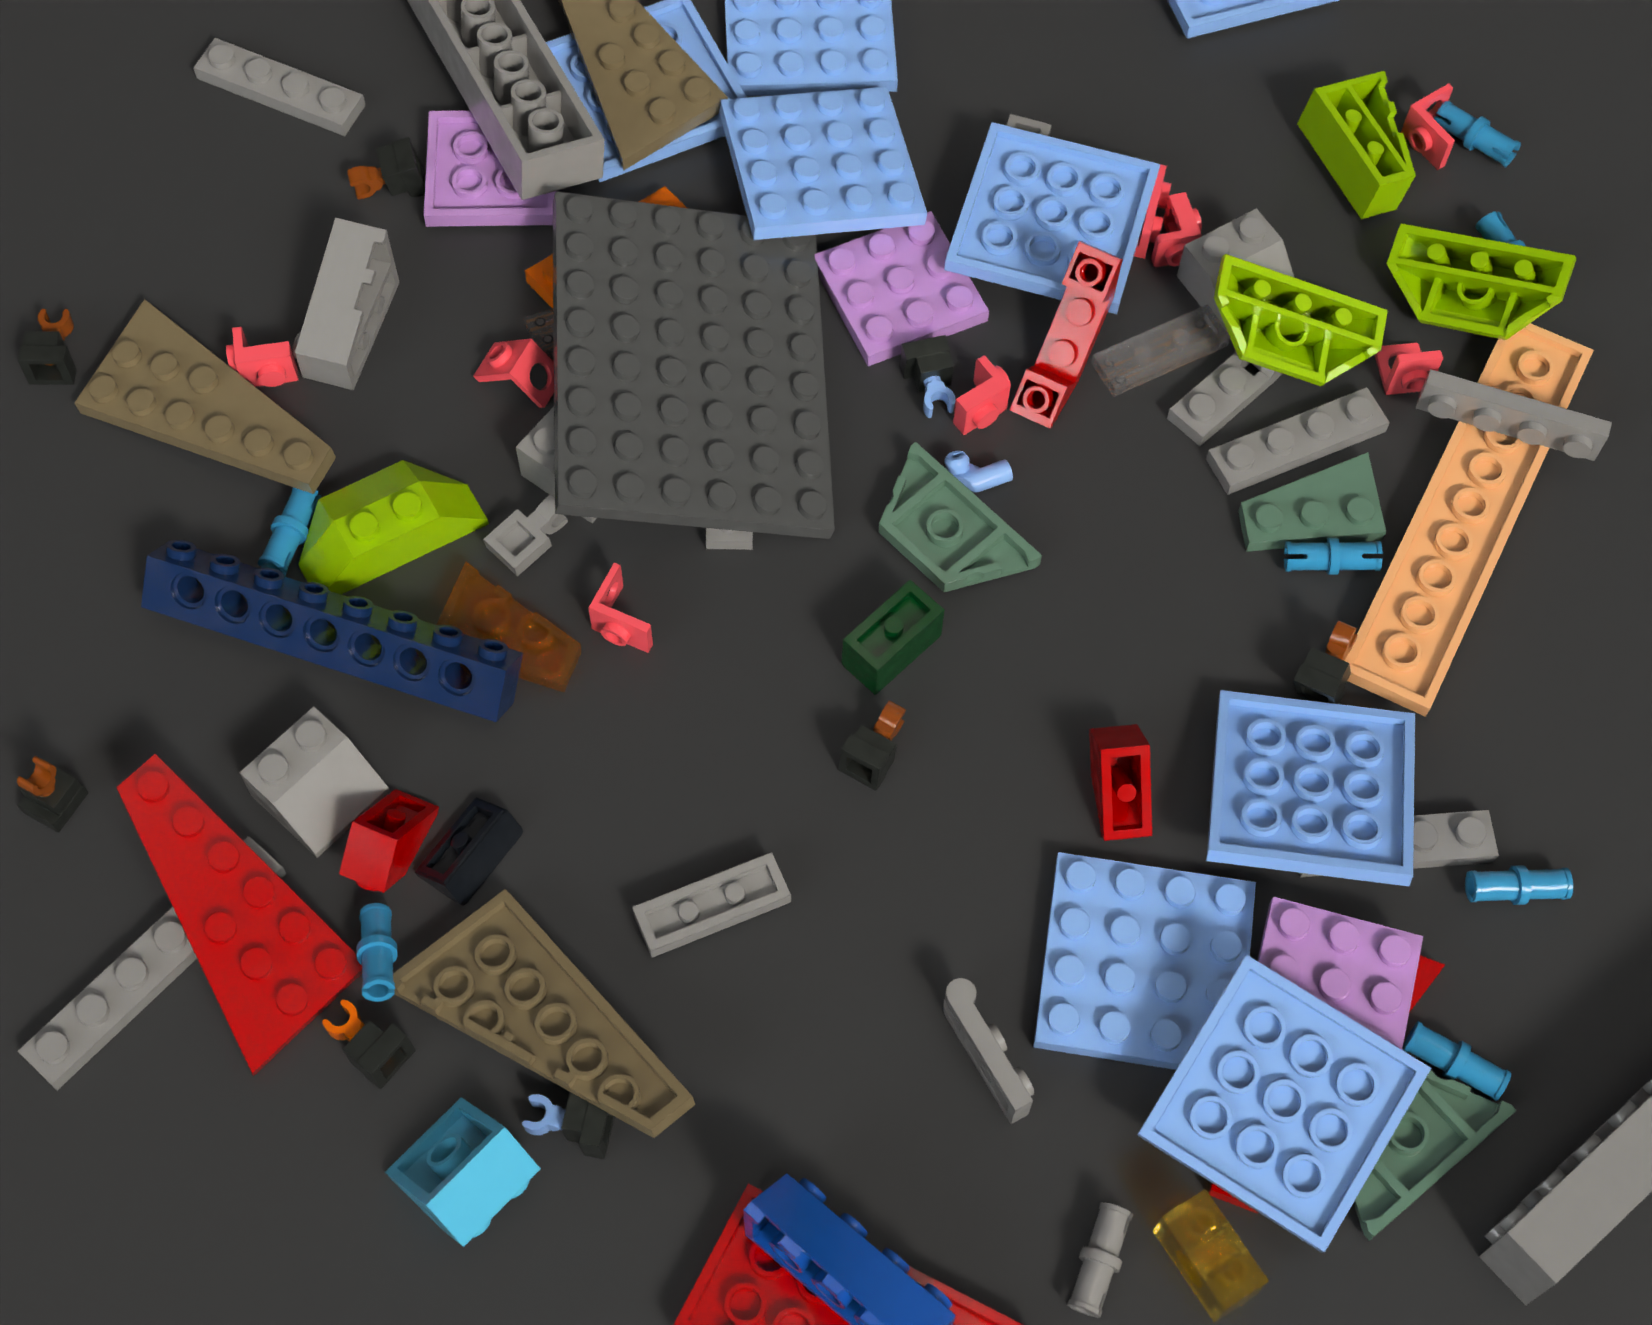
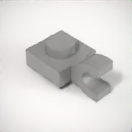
[483,494,568,577]

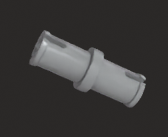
[1067,1202,1133,1318]

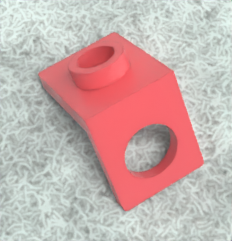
[1401,83,1455,170]
[473,338,554,408]
[1375,342,1443,395]
[588,562,653,653]

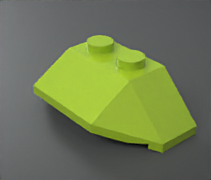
[1386,223,1576,340]
[1214,254,1388,386]
[298,460,489,594]

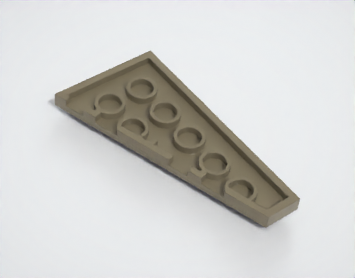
[558,0,728,171]
[74,299,336,494]
[393,889,695,1138]

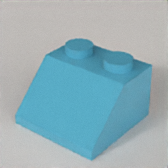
[385,1097,541,1247]

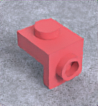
[1151,192,1202,267]
[226,326,298,387]
[953,355,1011,436]

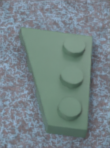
[1238,452,1386,552]

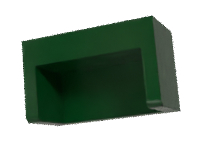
[842,580,945,695]

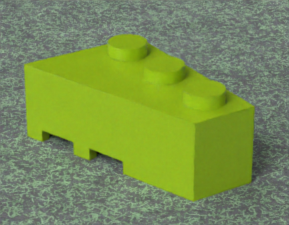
[1297,71,1416,220]

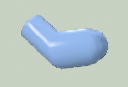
[944,451,1013,492]

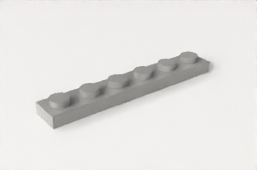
[18,836,286,1090]

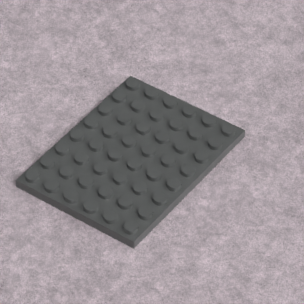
[553,191,835,539]

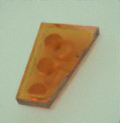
[436,562,582,692]

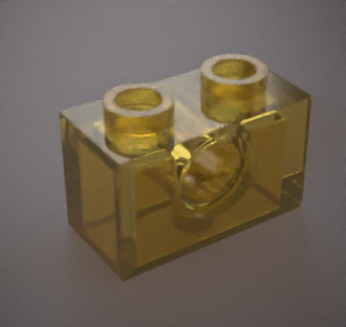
[1153,1189,1269,1323]

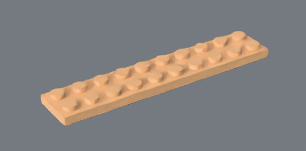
[1344,323,1594,717]

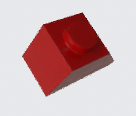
[1089,724,1152,841]
[339,789,439,893]

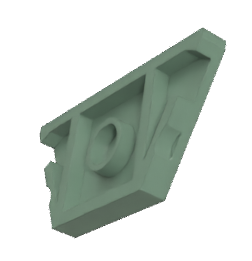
[879,441,1042,592]
[1354,1070,1517,1241]

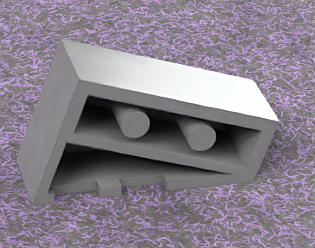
[293,217,400,390]

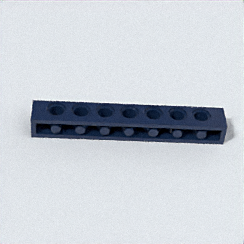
[141,540,523,722]

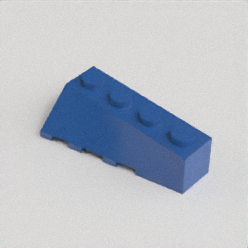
[744,1173,956,1325]

